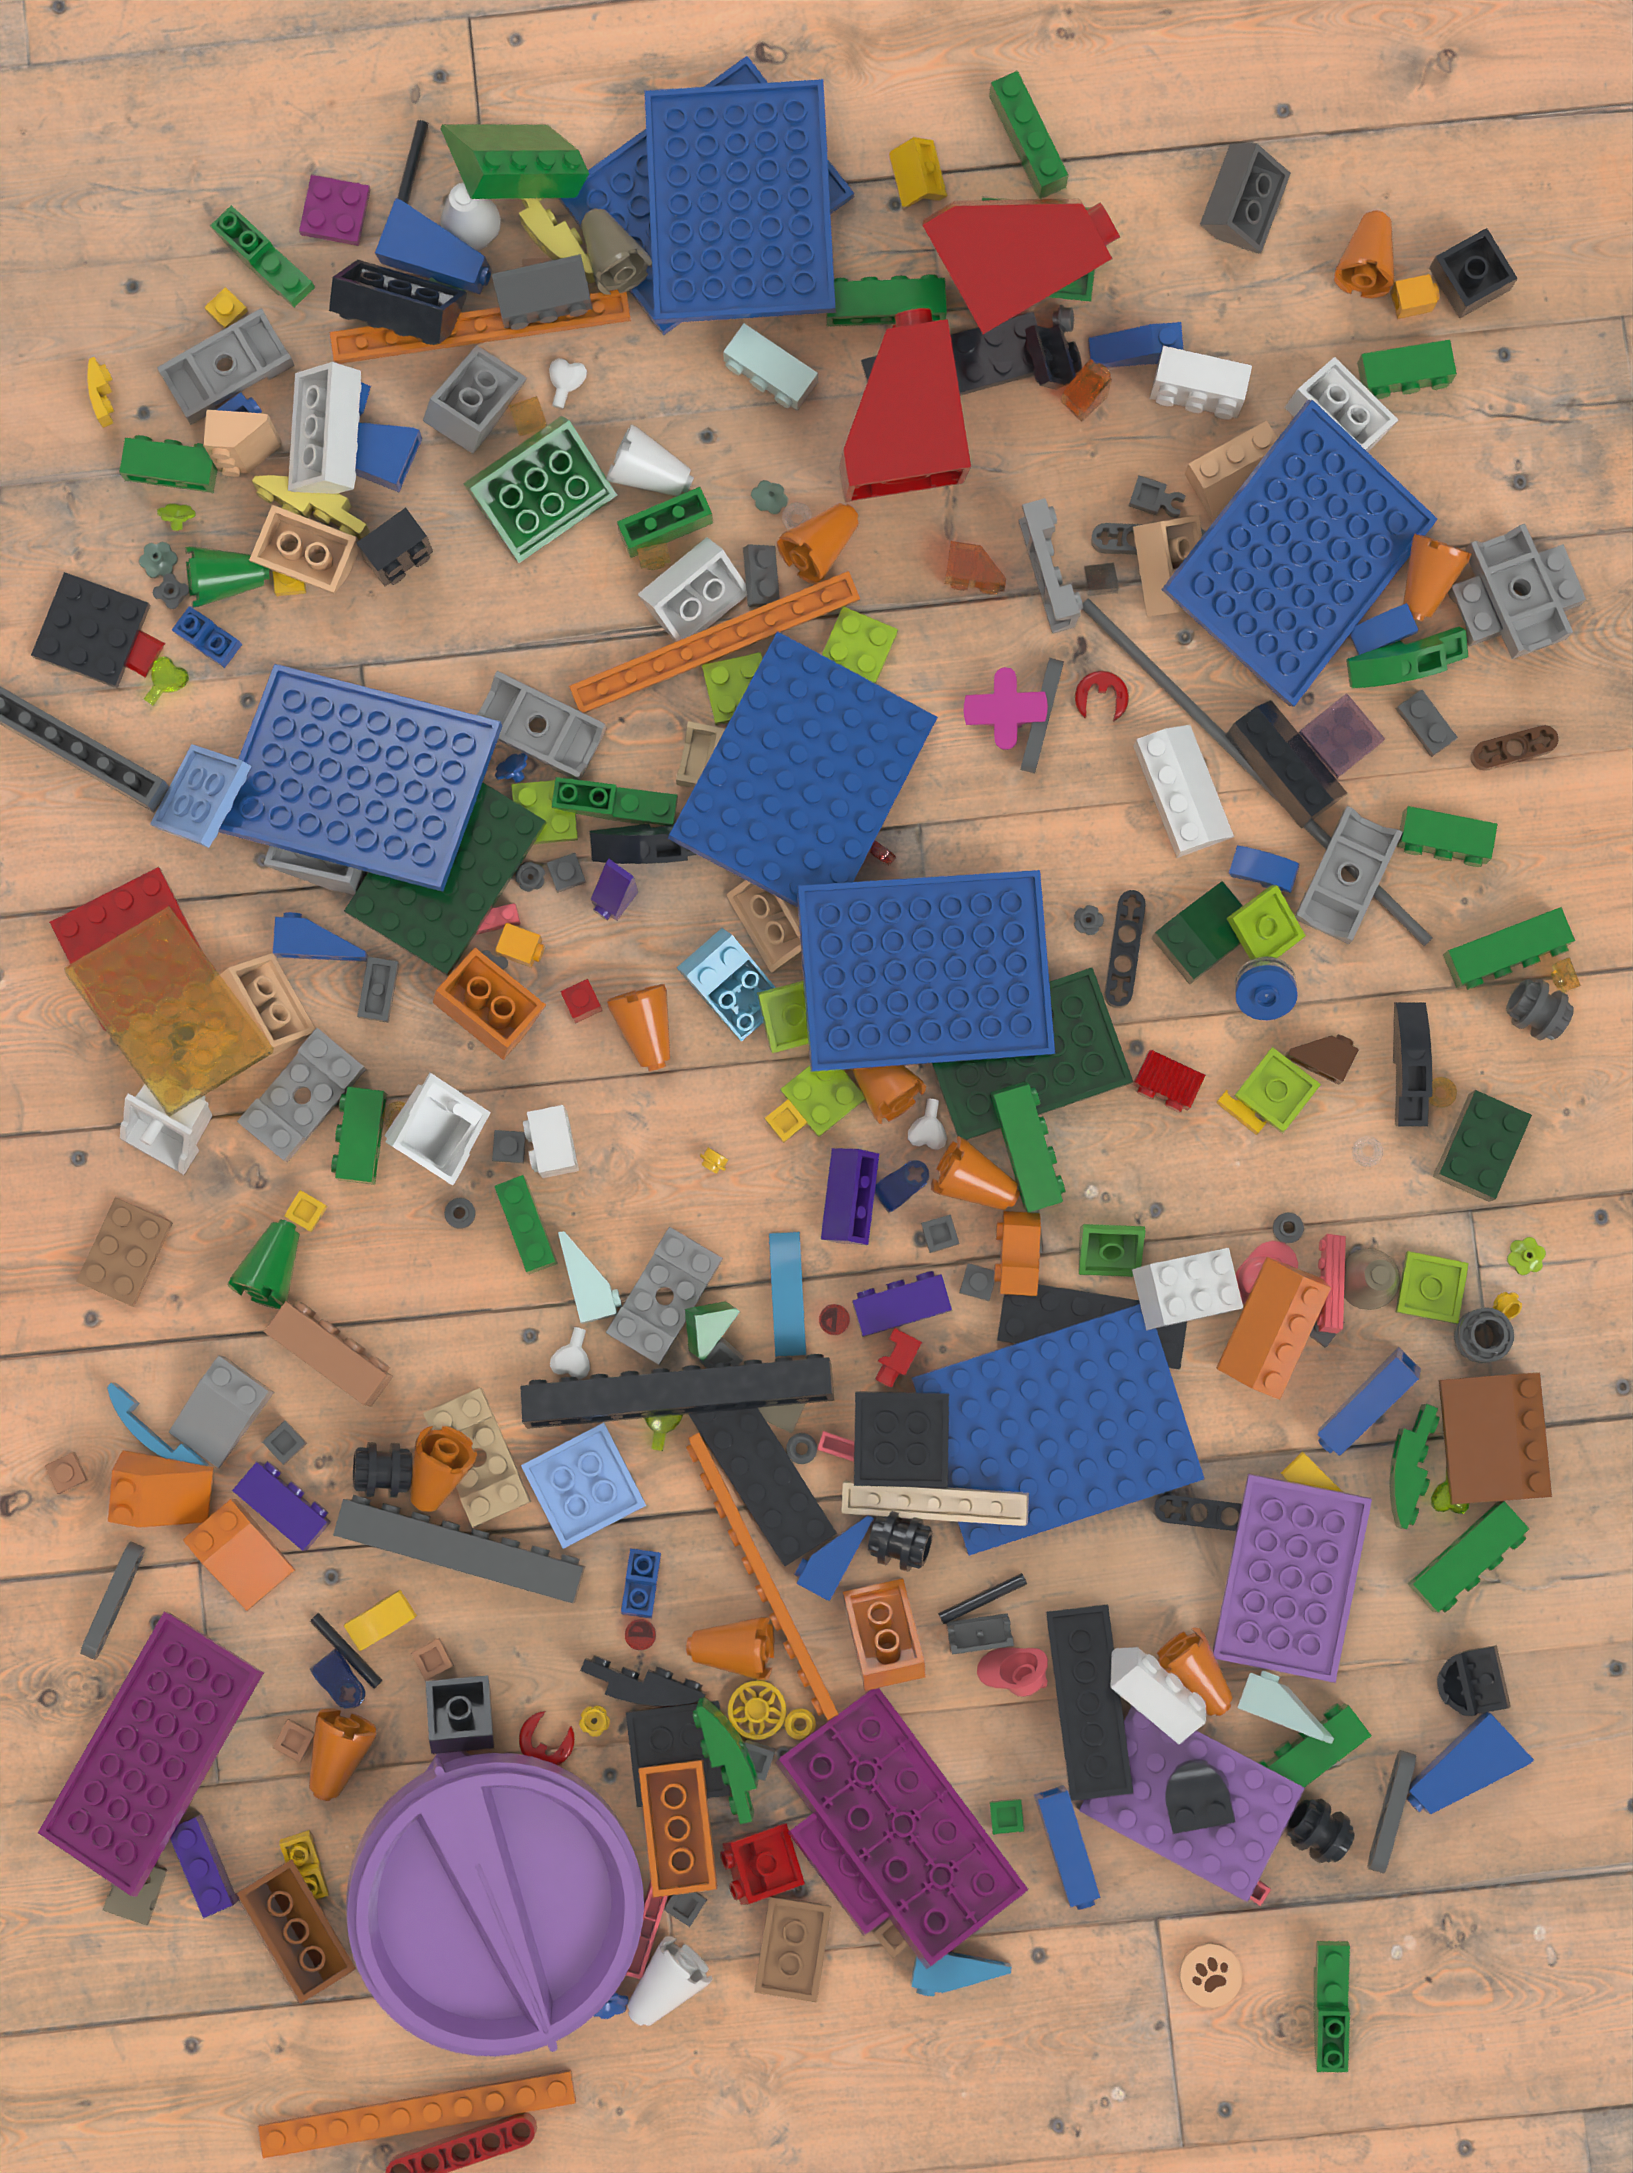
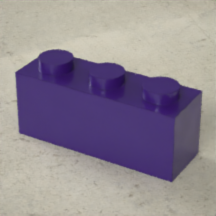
[821,1148,879,1245]
[852,1271,952,1337]
[232,1461,331,1551]
[170,1814,238,1919]

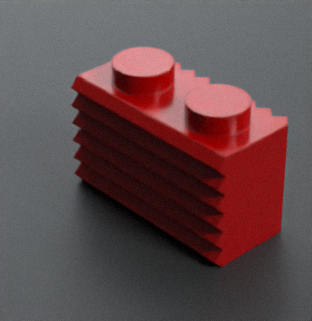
[1133,1049,1206,1113]

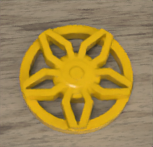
[728,1680,786,1740]

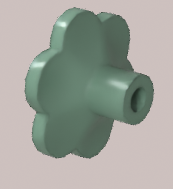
[751,480,789,514]
[139,542,178,578]

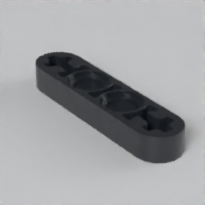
[1104,890,1146,1008]
[1153,1495,1242,1531]

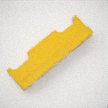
[1216,1090,1267,1135]

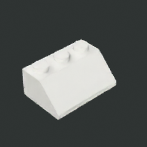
[1284,357,1398,452]
[638,537,747,642]
[1111,1647,1206,1744]

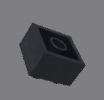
[1429,228,1518,319]
[357,507,433,587]
[425,1675,494,1754]

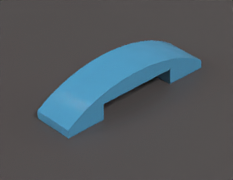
[769,1232,806,1357]
[107,1382,209,1466]

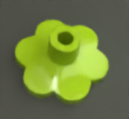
[157,504,195,531]
[1507,1237,1546,1275]

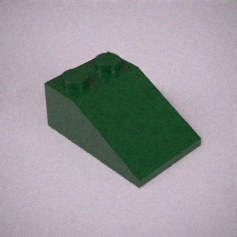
[1152,881,1243,984]

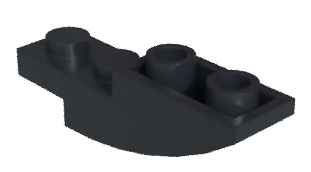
[589,824,697,864]
[1393,1002,1432,1127]
[580,1655,707,1706]

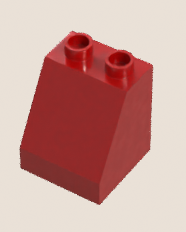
[922,199,1120,334]
[839,308,971,502]

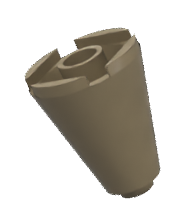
[581,209,652,295]
[1344,1248,1400,1310]

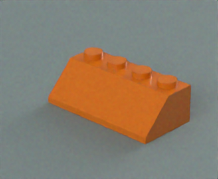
[1216,1256,1331,1400]

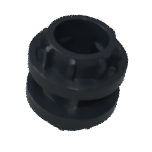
[353,1442,412,1498]
[868,1511,933,1572]
[1286,1799,1355,1863]

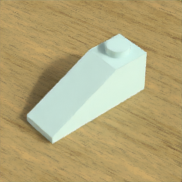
[558,1231,622,1324]
[1238,1670,1334,1744]

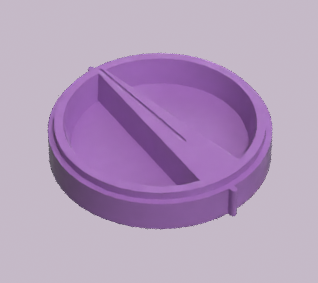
[346,1753,644,2056]

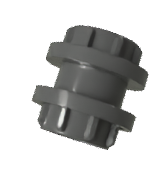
[1506,979,1574,1040]
[1454,1308,1514,1363]

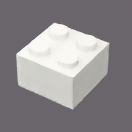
[523,1105,579,1178]

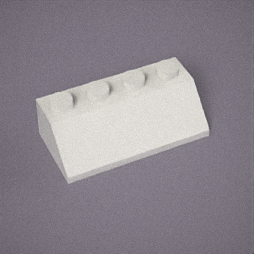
[288,362,362,494]
[1133,725,1234,858]

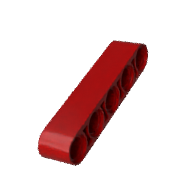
[385,2113,537,2173]

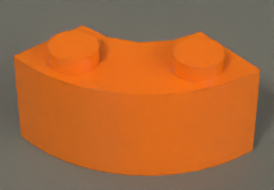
[994,1211,1041,1296]

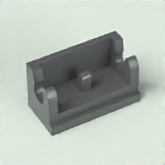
[946,1613,1014,1655]

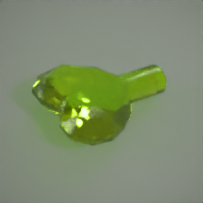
[144,656,189,706]
[644,1415,683,1451]
[1431,1464,1470,1514]

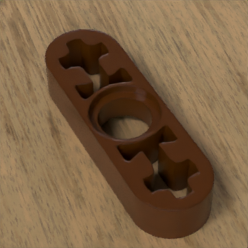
[1471,725,1559,771]

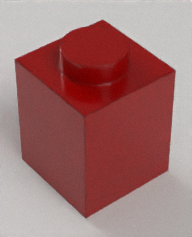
[560,979,603,1024]

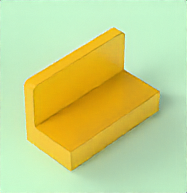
[889,137,948,207]

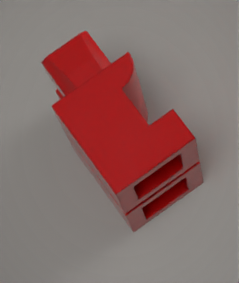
[875,1328,922,1388]

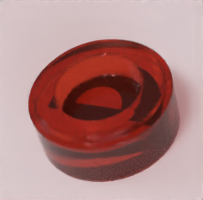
[869,840,897,866]
[819,1304,850,1335]
[625,1619,656,1651]

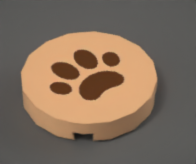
[1179,1943,1243,2008]

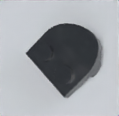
[1024,324,1082,389]
[1437,1645,1511,1716]
[1165,1759,1235,1834]

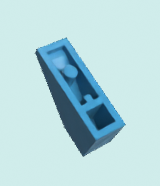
[911,1951,1012,1996]

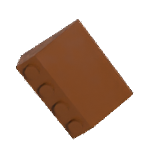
[1439,1372,1552,1504]

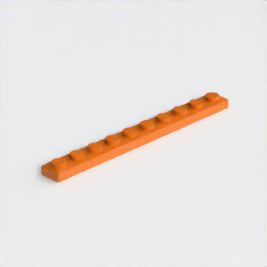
[330,290,631,364]
[569,571,860,713]
[686,1433,839,1720]
[258,2070,576,2159]

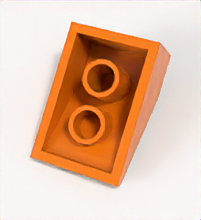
[108,1450,214,1528]
[182,1499,295,1611]
[843,1578,926,1691]

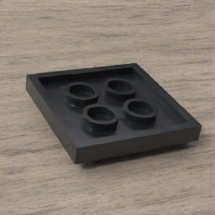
[31,572,151,689]
[854,1391,949,1488]
[626,1700,731,1807]

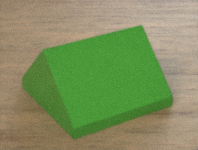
[1078,1224,1145,1277]

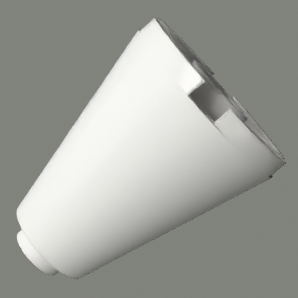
[441,183,501,251]
[606,424,694,496]
[627,1936,712,2026]

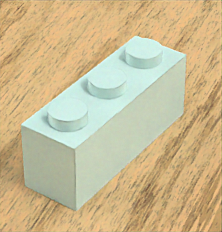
[723,324,818,411]

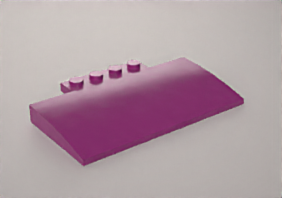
[775,1688,1029,1969]

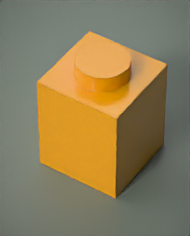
[1390,274,1440,319]
[495,923,545,968]

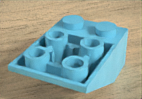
[677,928,776,1042]

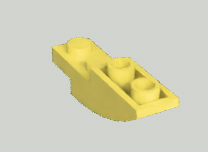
[519,198,595,283]
[252,475,370,540]

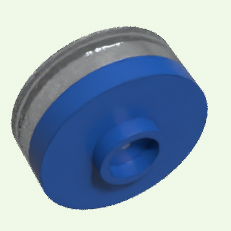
[1235,957,1298,1021]

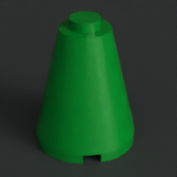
[185,546,269,608]
[227,1219,300,1309]

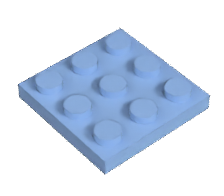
[150,744,252,848]
[521,1423,647,1549]

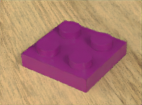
[299,175,371,246]

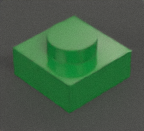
[989,1799,1024,1834]

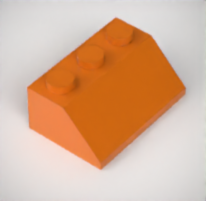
[433,948,546,1060]

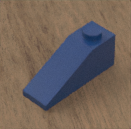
[1088,322,1184,369]
[273,912,369,962]
[794,1515,874,1601]

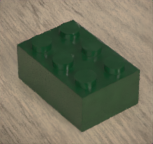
[1433,1090,1532,1202]

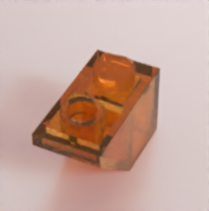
[1061,359,1112,422]
[945,541,1006,595]

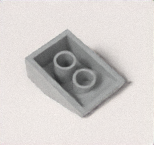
[423,345,526,454]
[264,846,366,895]
[169,1355,274,1468]

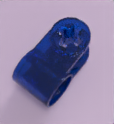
[875,1160,929,1213]
[310,1648,366,1709]

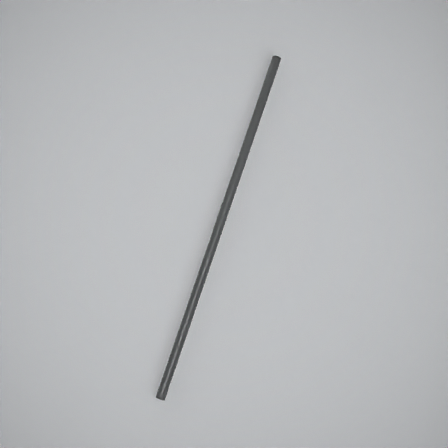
[1082,598,1433,946]

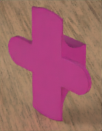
[963,667,1048,750]

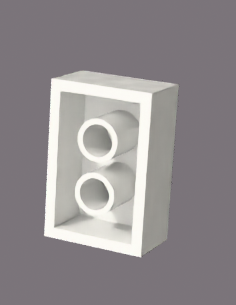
[1150,346,1252,419]
[1132,1248,1243,1330]

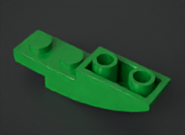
[210,205,316,308]
[1346,626,1469,688]
[552,777,678,826]
[1389,1404,1440,1529]
[693,1697,759,1824]
[1314,1941,1350,2072]

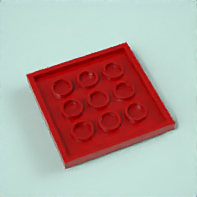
[49,867,215,1031]

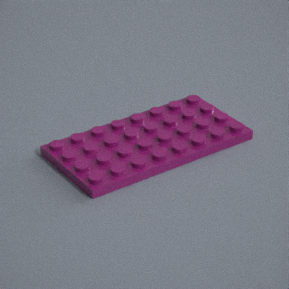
[38,1611,264,1897]

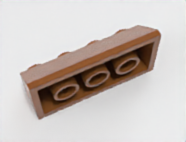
[235,1859,356,2004]

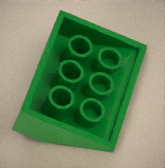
[440,124,589,199]
[463,416,618,563]

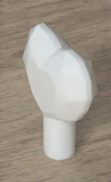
[549,358,587,409]
[908,1098,947,1150]
[550,1327,590,1380]

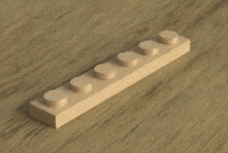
[842,1481,1029,1526]

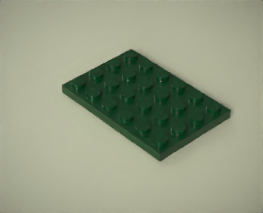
[344,782,547,976]
[931,967,1133,1140]

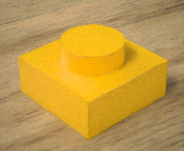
[204,287,248,329]
[273,571,306,596]
[764,1099,808,1143]
[284,1190,328,1232]

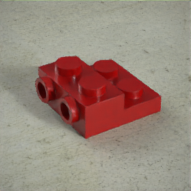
[720,1823,805,1905]

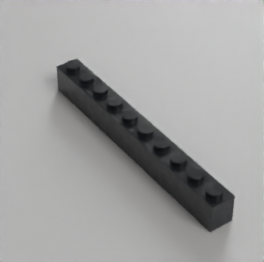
[520,1354,835,1429]

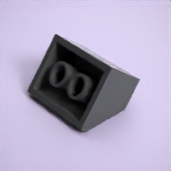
[1200,143,1291,254]
[492,254,592,330]

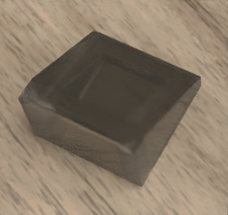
[1084,563,1119,596]

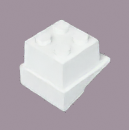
[120,1072,213,1175]
[384,1073,491,1185]

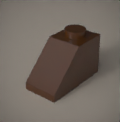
[1285,1034,1359,1085]

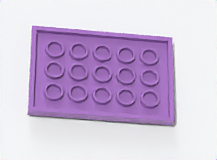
[1213,1473,1372,1683]
[1079,1706,1305,1902]

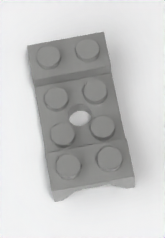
[157,308,295,425]
[1019,498,1083,634]
[1465,523,1573,659]
[1448,544,1586,647]
[476,671,607,780]
[1295,806,1403,944]
[237,1028,366,1162]
[606,1227,723,1365]

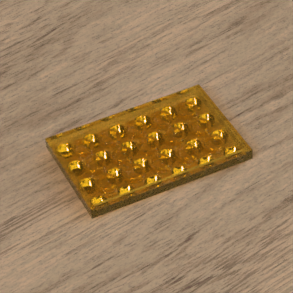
[64,906,274,1117]

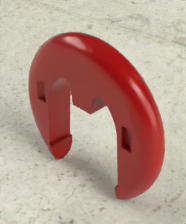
[1075,671,1129,722]
[519,1711,575,1766]

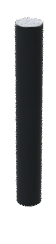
[397,120,429,204]
[938,1573,1027,1625]
[310,1613,383,1689]

